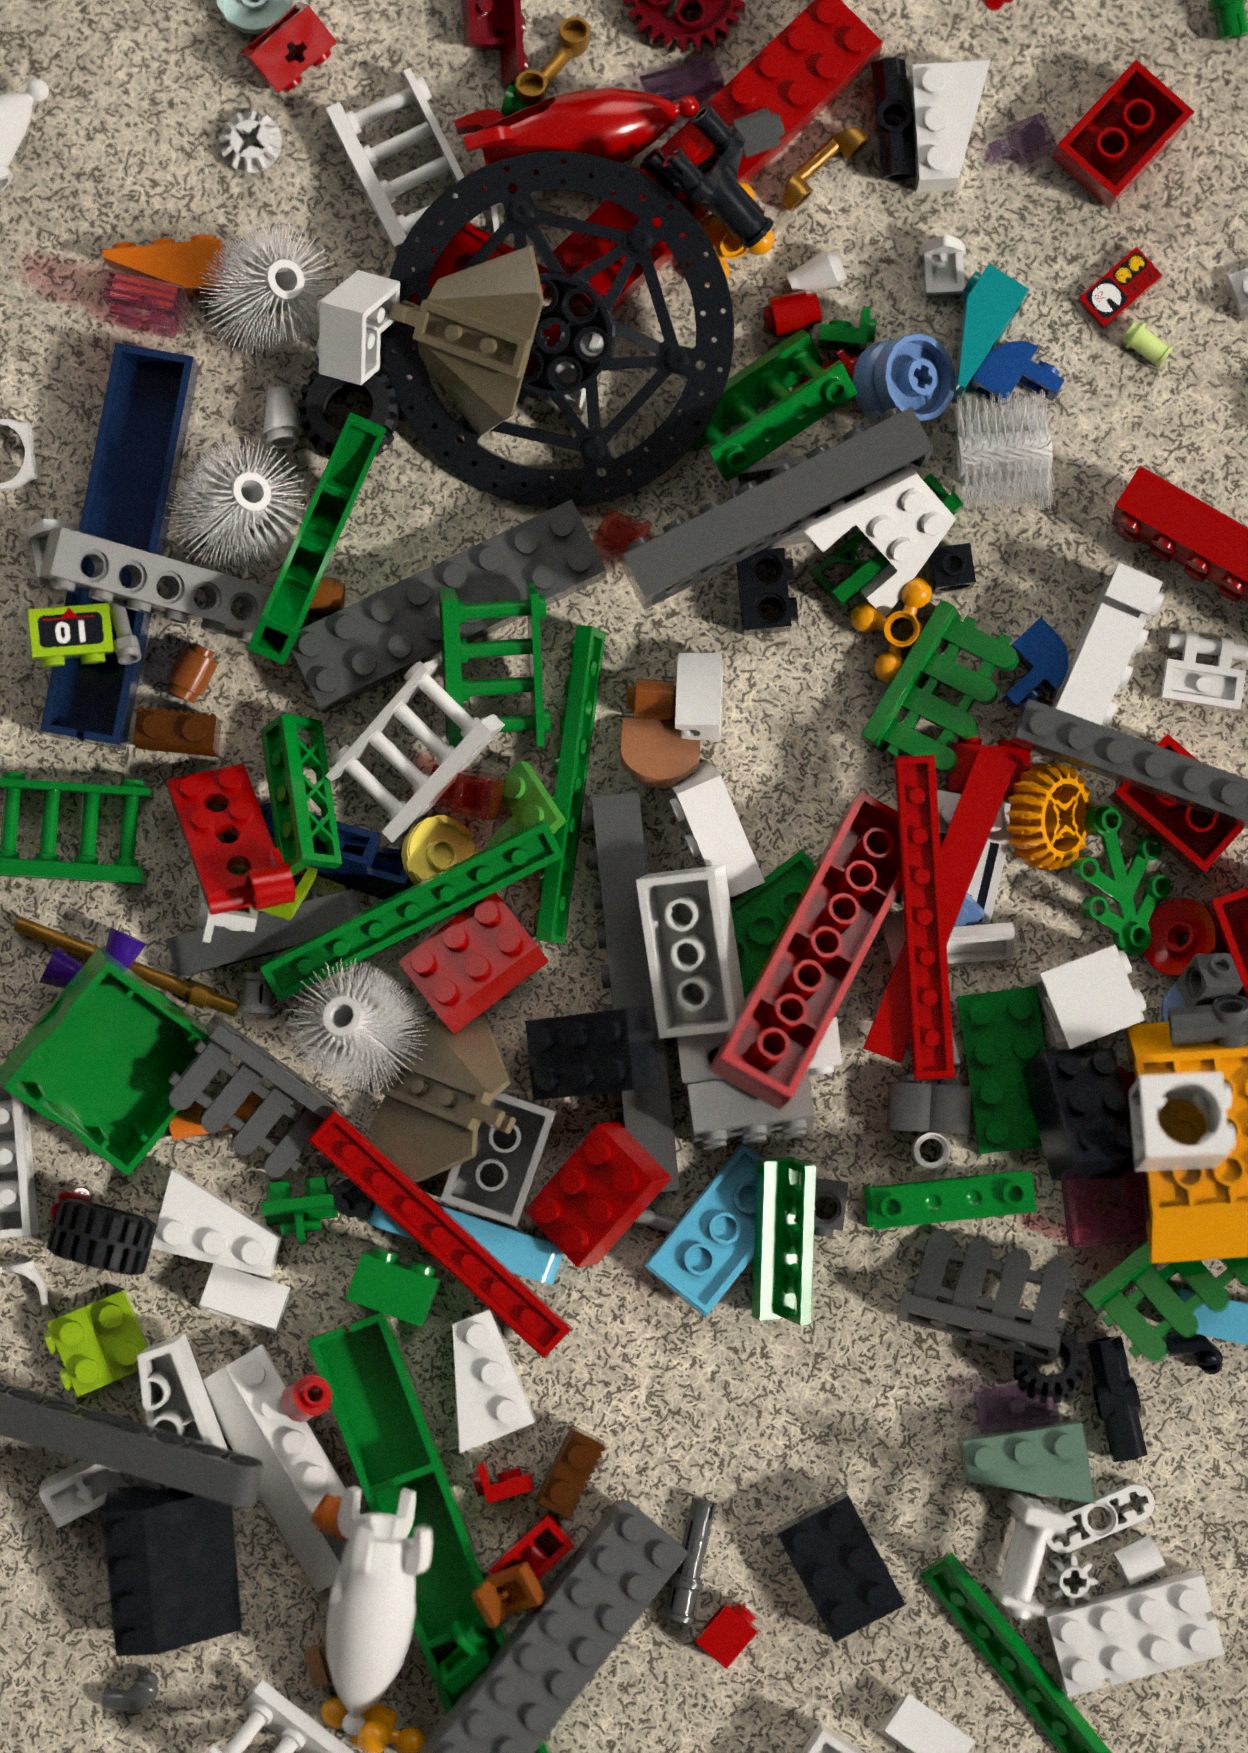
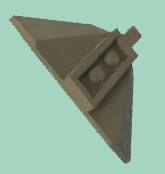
[389,245,544,436]
[368,1012,516,1184]

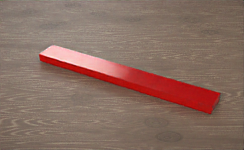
[863,748,1017,1063]
[894,755,955,1080]
[307,1109,572,1359]

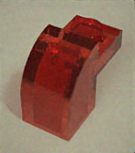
[431,764,506,820]

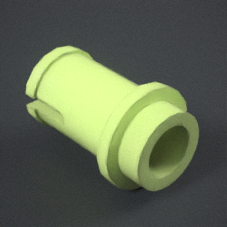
[1121,320,1173,368]

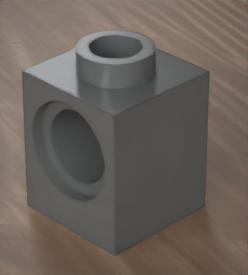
[1177,953,1243,1007]
[814,1178,848,1237]

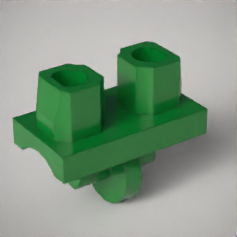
[261,1176,338,1245]

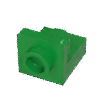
[817,306,877,353]

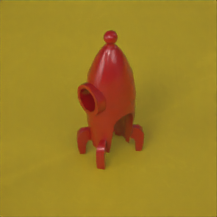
[454,87,699,193]

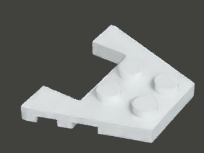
[798,466,956,617]

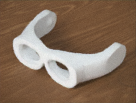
[0,419,38,492]
[0,1259,50,1308]

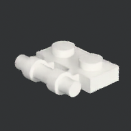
[1160,632,1248,711]

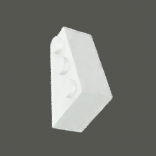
[908,60,991,192]
[151,1169,283,1277]
[452,1308,536,1453]

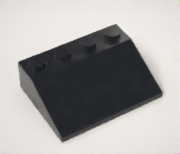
[102,1485,242,1656]

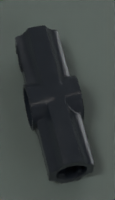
[871,57,916,182]
[1086,1335,1147,1462]

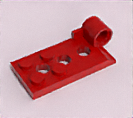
[167,763,296,916]

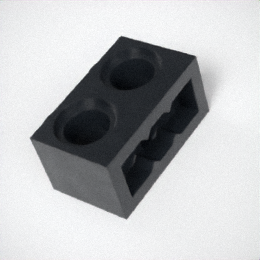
[736,548,798,636]

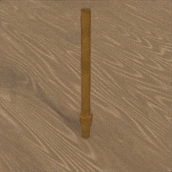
[14,916,241,1017]

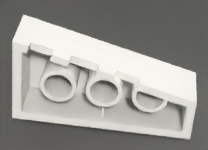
[137,1333,228,1486]

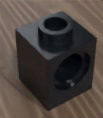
[928,543,976,594]

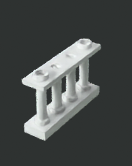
[326,68,481,256]
[326,658,505,843]
[984,1489,1069,1619]
[207,1680,355,1753]

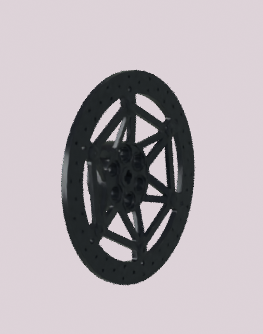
[382,151,735,508]

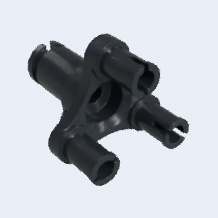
[640,105,774,248]

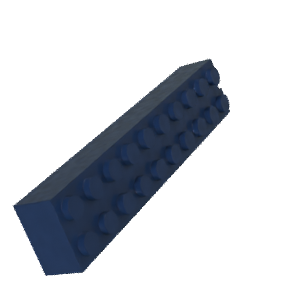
[40,343,199,750]

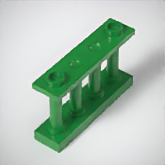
[679,328,858,482]
[438,582,551,748]
[0,771,154,886]
[863,1170,1037,1230]

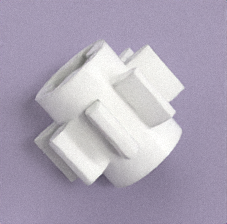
[1046,1553,1098,1607]

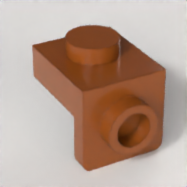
[472,1562,546,1628]

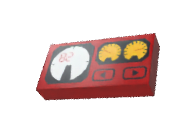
[1077,247,1163,329]

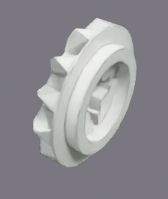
[219,109,282,173]

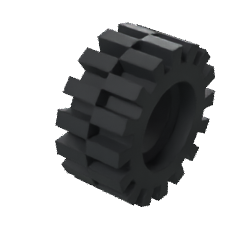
[1013,1327,1087,1404]

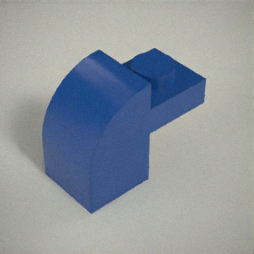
[969,341,1065,407]
[1001,617,1068,710]

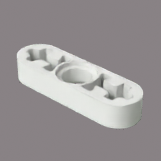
[1046,1483,1155,1553]

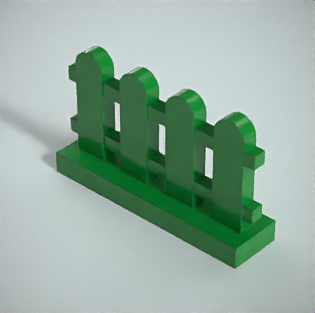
[861,599,1019,773]
[1083,1241,1248,1363]

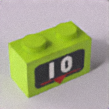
[27,603,114,667]

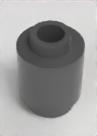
[729,107,785,159]

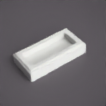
[947,922,1015,964]

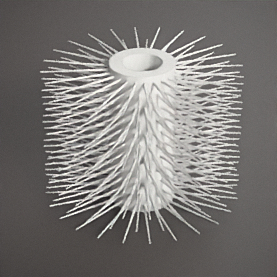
[196,221,339,357]
[954,390,1055,515]
[165,437,307,575]
[287,958,429,1096]

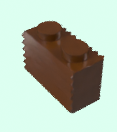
[133,705,222,757]
[535,1425,606,1518]

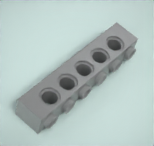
[39,527,273,643]

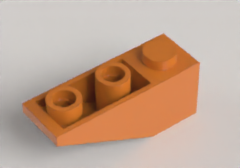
[102,234,228,297]

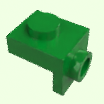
[438,1619,490,1695]

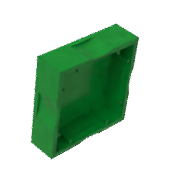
[0,947,210,1176]

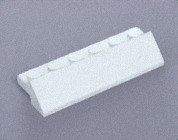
[202,1344,365,1593]

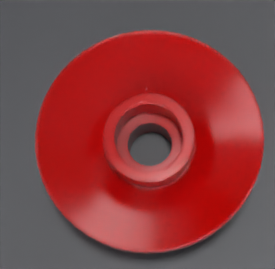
[1144,898,1217,976]

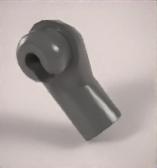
[102,1671,159,1712]

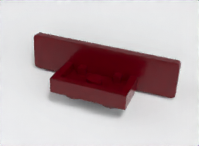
[461,0,528,88]

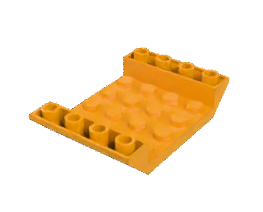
[1125,1022,1248,1264]

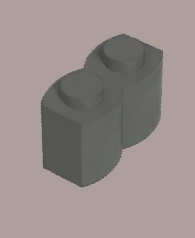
[886,1075,971,1134]

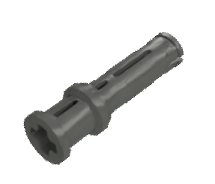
[660,1497,717,1624]

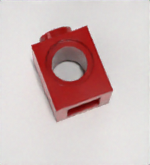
[695,1600,758,1669]

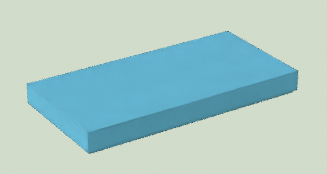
[642,1142,764,1318]

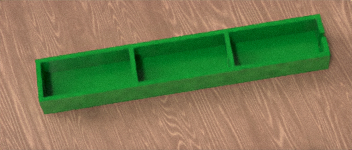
[307,1312,552,1753]

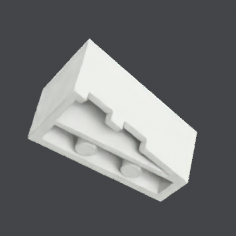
[669,761,765,898]

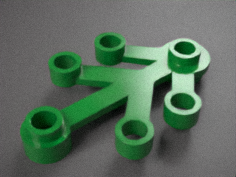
[1072,804,1171,956]

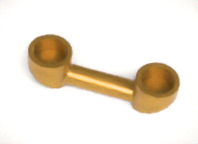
[516,17,590,104]
[782,128,870,212]

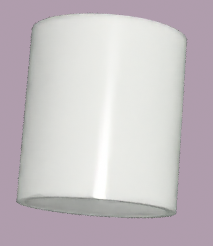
[911,1132,950,1169]
[1113,1535,1166,1586]

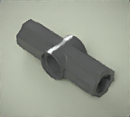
[1168,995,1248,1048]

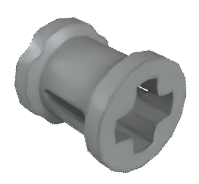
[239,972,275,1015]

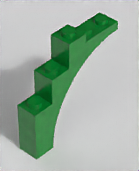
[247,412,387,665]

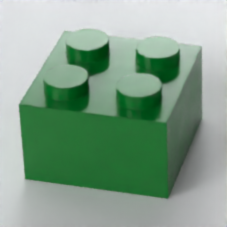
[345,1246,442,1327]

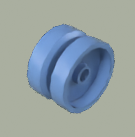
[853,333,956,424]

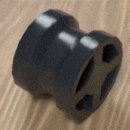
[334,1178,374,1217]

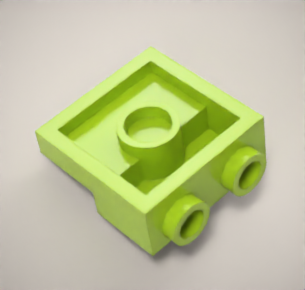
[44,1290,149,1397]

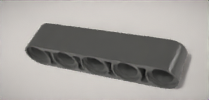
[167,889,361,978]

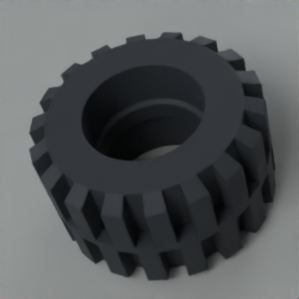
[298,370,400,459]
[46,1198,157,1275]

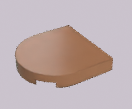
[620,717,700,788]

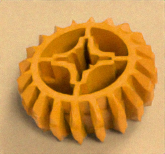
[1005,762,1093,871]

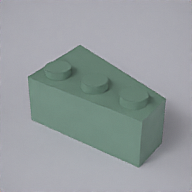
[958,1419,1095,1504]

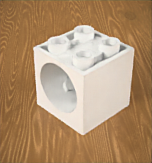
[1031,945,1147,1050]
[1128,1072,1235,1172]

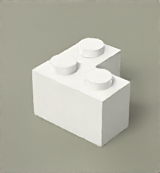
[316,270,400,385]

